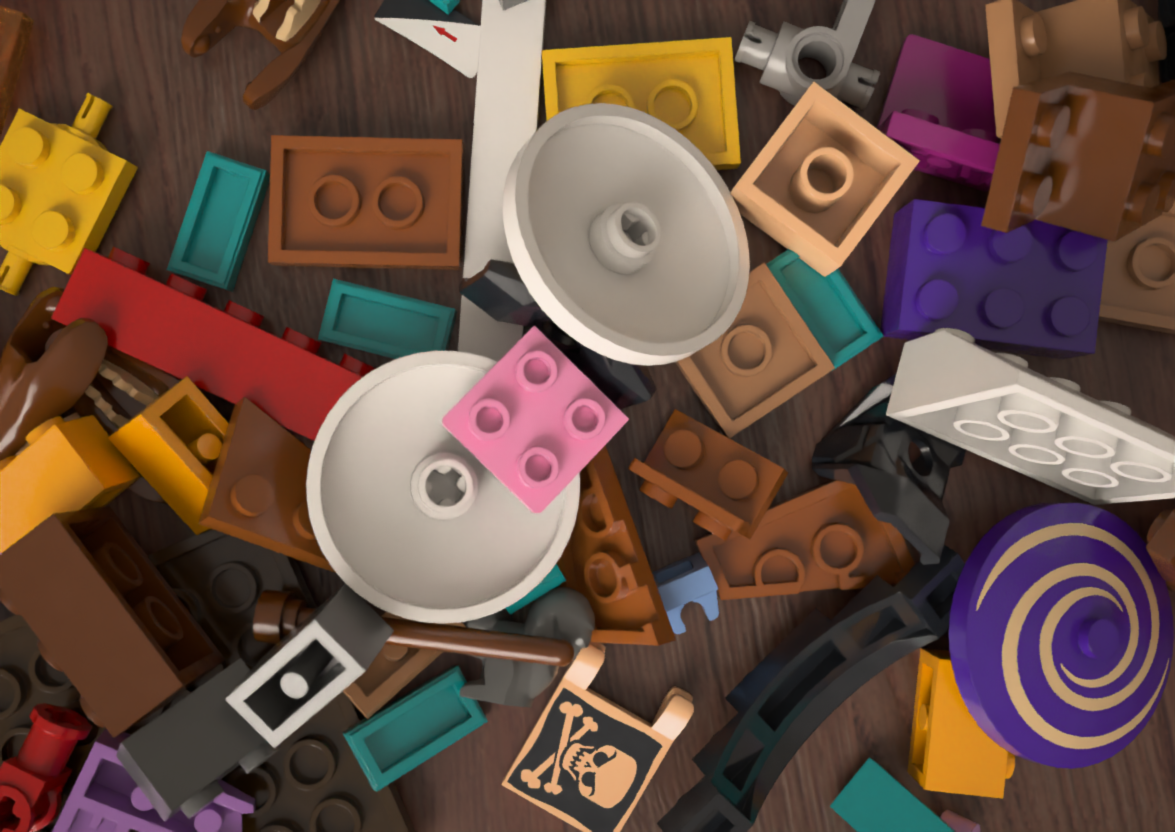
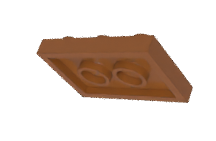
[268,135,465,270]

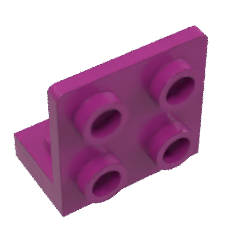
[876,34,1001,192]

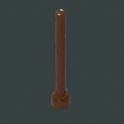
[253,589,575,666]

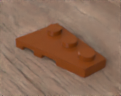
[694,479,915,600]

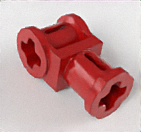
[0,703,92,832]

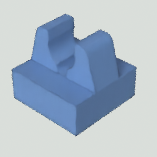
[652,552,719,634]

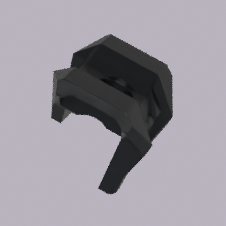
[459,259,657,409]
[811,373,966,565]

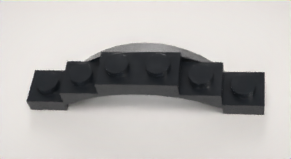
[657,544,965,832]

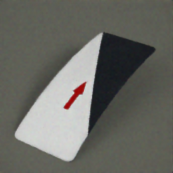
[374,0,481,78]

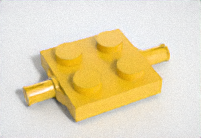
[0,93,138,296]

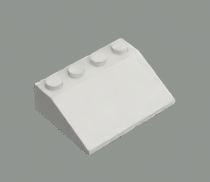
[886,328,1175,505]

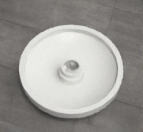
[503,103,750,365]
[306,351,580,624]

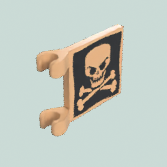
[501,642,694,832]

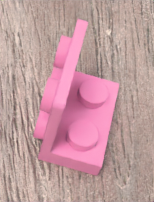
[442,325,629,513]

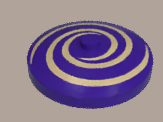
[949,503,1174,769]

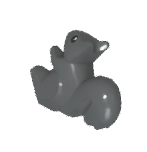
[459,586,595,707]

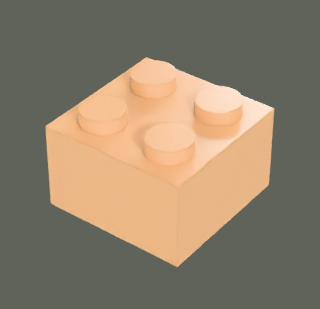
[730,82,920,277]

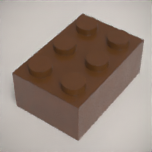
[0,506,225,738]

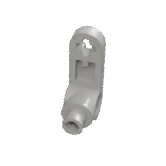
[734,0,880,111]

